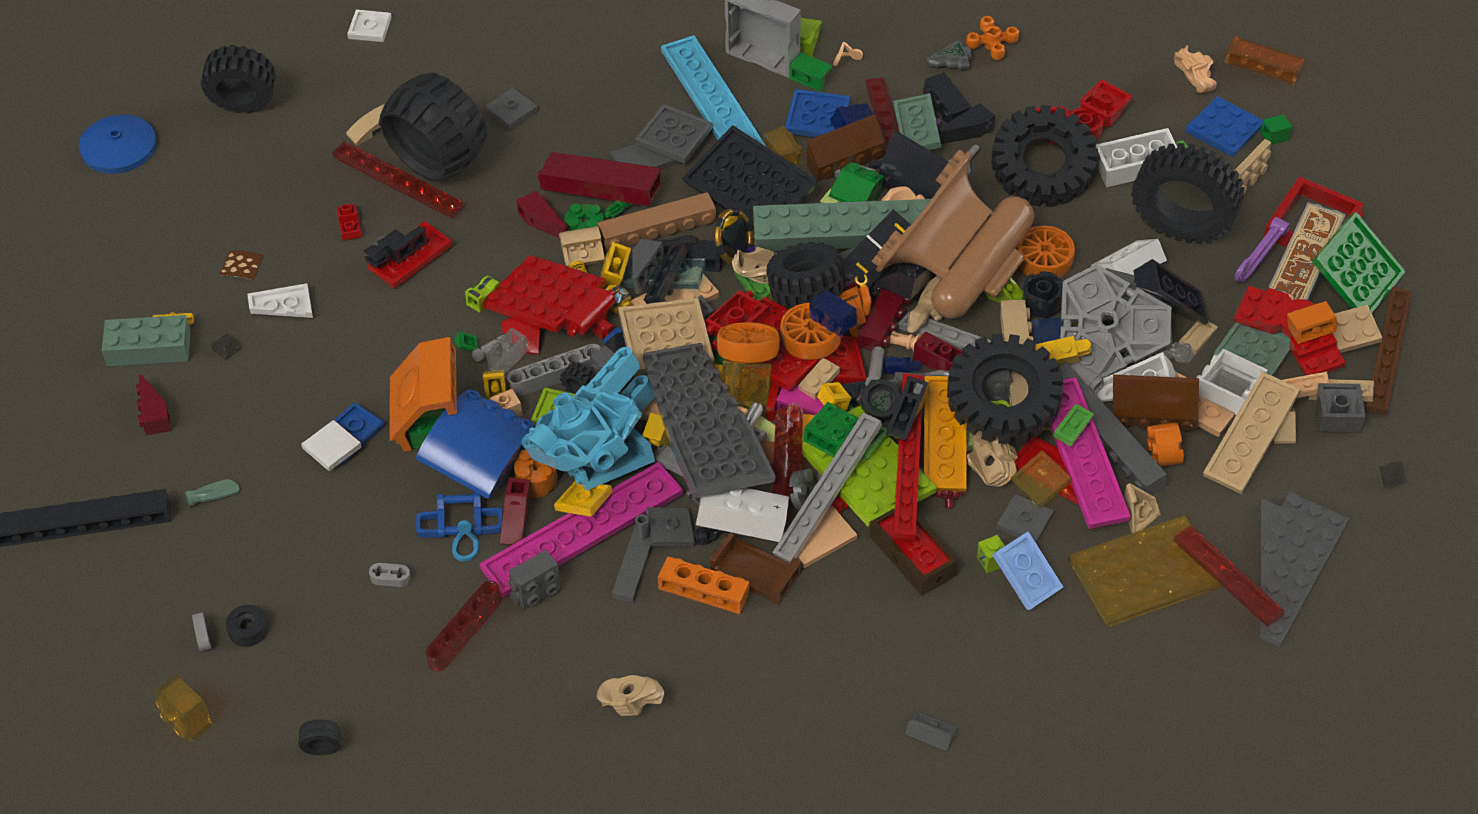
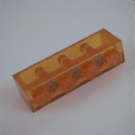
[1225,36,1305,86]

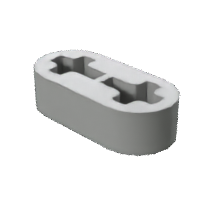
[369,563,411,587]
[192,612,211,652]

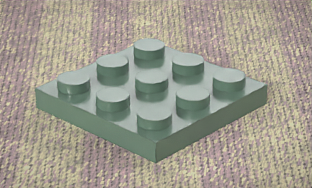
[1213,322,1291,376]

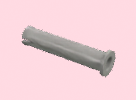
[865,346,885,386]

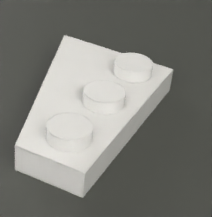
[248,283,313,318]

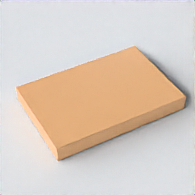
[782,506,857,568]

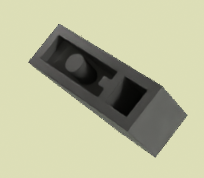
[632,238,665,294]

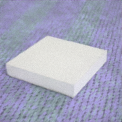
[347,10,392,42]
[301,420,361,471]

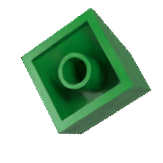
[829,162,884,202]

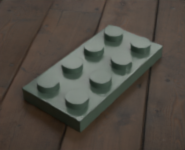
[893,93,941,150]

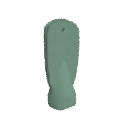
[185,479,240,507]

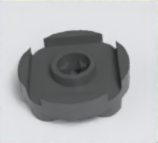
[789,469,816,511]

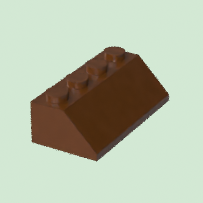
[807,114,885,182]

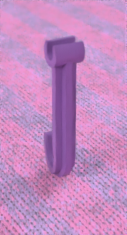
[1234,217,1290,283]

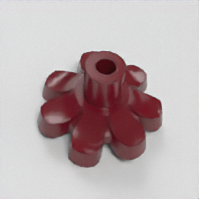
[936,490,964,508]

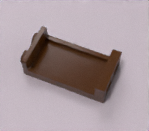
[710,532,801,605]

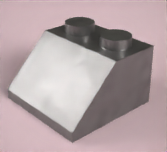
[1316,383,1365,432]

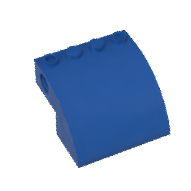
[416,389,536,498]

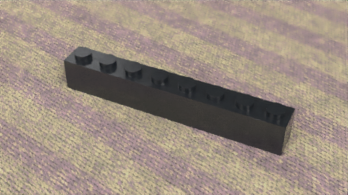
[0,489,171,547]

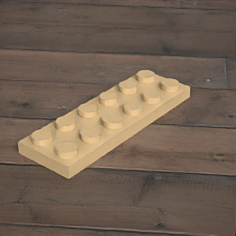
[1203,372,1300,494]

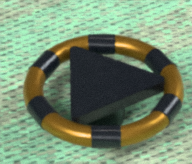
[714,208,754,265]

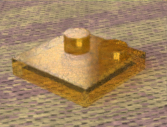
[1011,451,1072,508]

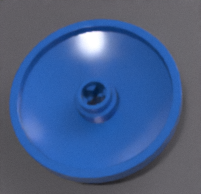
[79,115,156,174]

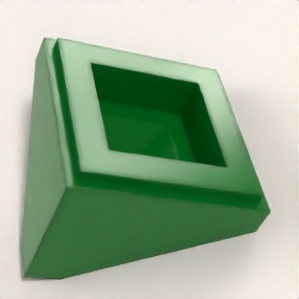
[454,331,478,352]

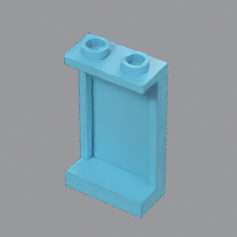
[567,428,655,491]

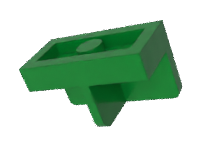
[789,53,832,92]

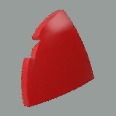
[502,318,541,355]

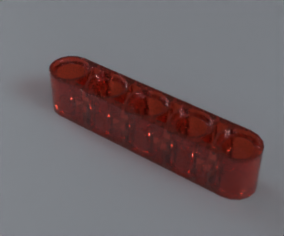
[772,403,803,504]
[426,581,501,672]

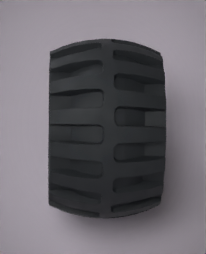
[379,72,488,182]

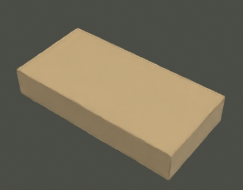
[1178,321,1218,355]

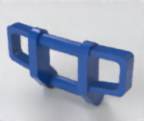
[416,492,503,538]

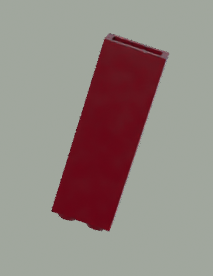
[537,152,662,206]

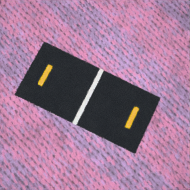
[843,209,911,288]

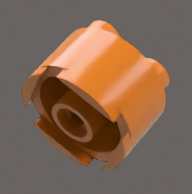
[1146,422,1184,467]
[514,450,558,498]

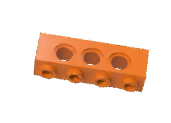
[658,556,749,614]

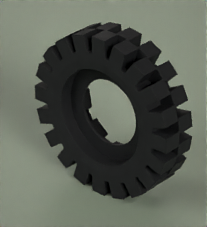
[991,105,1098,207]
[947,334,1063,444]

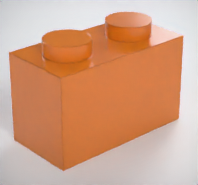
[1287,301,1337,344]

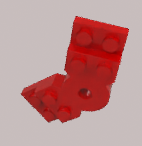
[1034,79,1133,145]
[1234,286,1346,376]

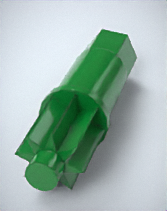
[604,201,633,219]

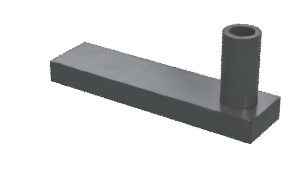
[612,514,652,603]

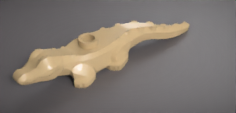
[907,275,943,333]

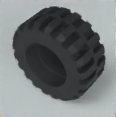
[200,45,276,113]
[766,242,846,308]

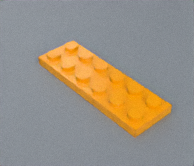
[924,376,966,492]

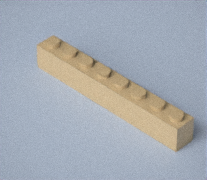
[1000,300,1033,406]

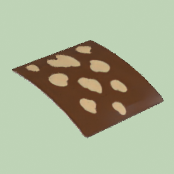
[219,250,264,280]

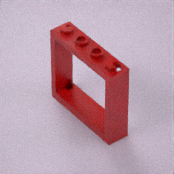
[1263,176,1364,248]

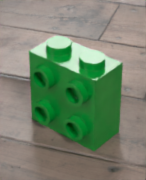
[803,402,859,458]

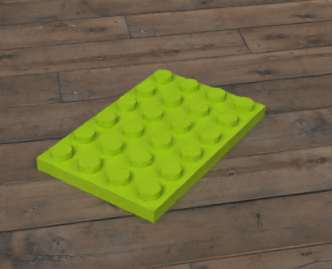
[792,405,937,527]

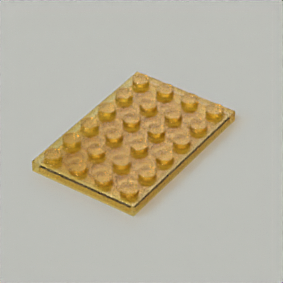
[1068,515,1226,627]

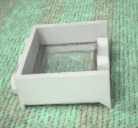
[1197,349,1268,415]

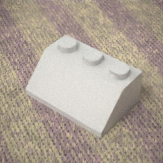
[1091,239,1167,275]

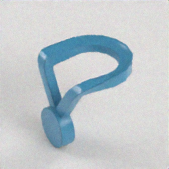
[452,520,480,562]

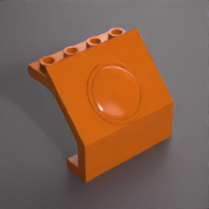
[389,337,457,452]

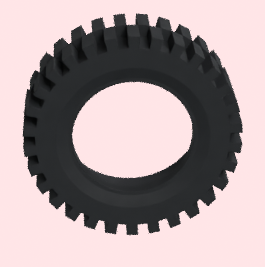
[1131,143,1245,244]

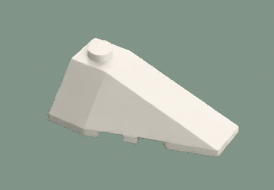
[1095,352,1176,402]

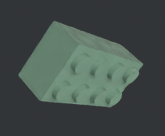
[101,315,191,366]

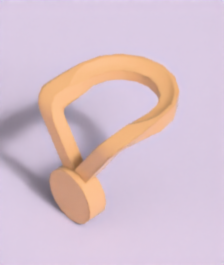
[833,42,863,67]

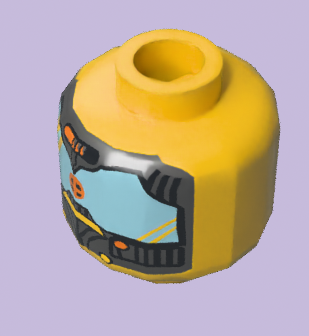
[605,284,632,314]

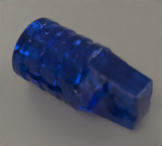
[883,356,921,375]

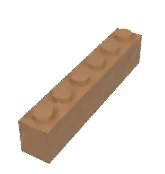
[597,192,716,252]

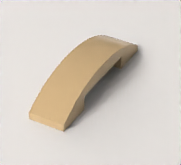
[346,104,385,146]

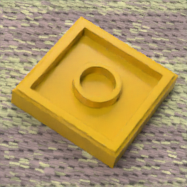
[554,481,613,517]

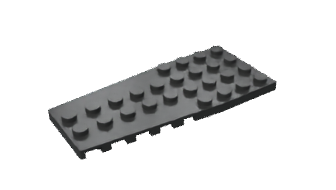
[642,343,775,498]

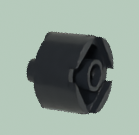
[1022,271,1063,319]

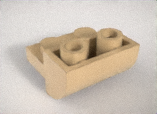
[559,226,605,267]

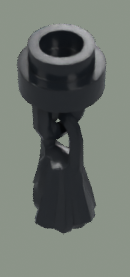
[693,527,731,545]

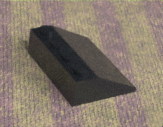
[879,130,949,199]

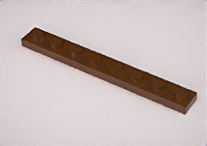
[1365,287,1412,416]

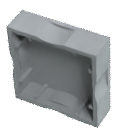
[725,0,801,78]

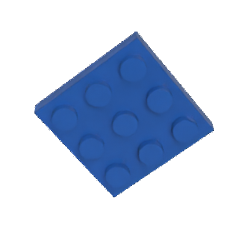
[785,89,850,137]
[1185,96,1263,157]

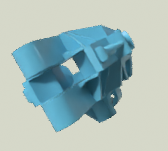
[522,347,655,472]

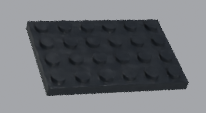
[682,125,819,229]

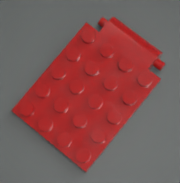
[483,255,615,337]
[704,290,841,392]

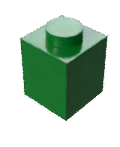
[1260,114,1292,145]

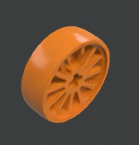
[1016,226,1075,278]
[780,303,842,360]
[717,322,779,363]

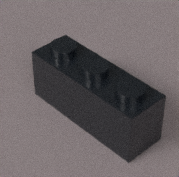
[923,72,972,123]

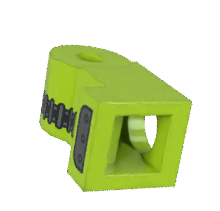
[465,275,501,313]

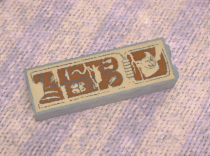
[1267,202,1346,301]

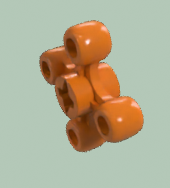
[966,16,1019,60]

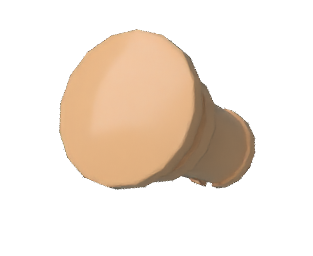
[890,331,922,352]

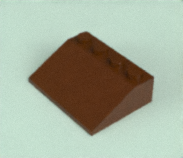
[1113,374,1199,431]

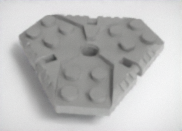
[1060,264,1171,379]

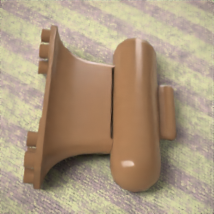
[871,149,1035,319]

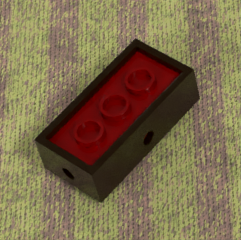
[870,509,958,596]

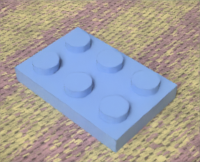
[992,532,1063,611]

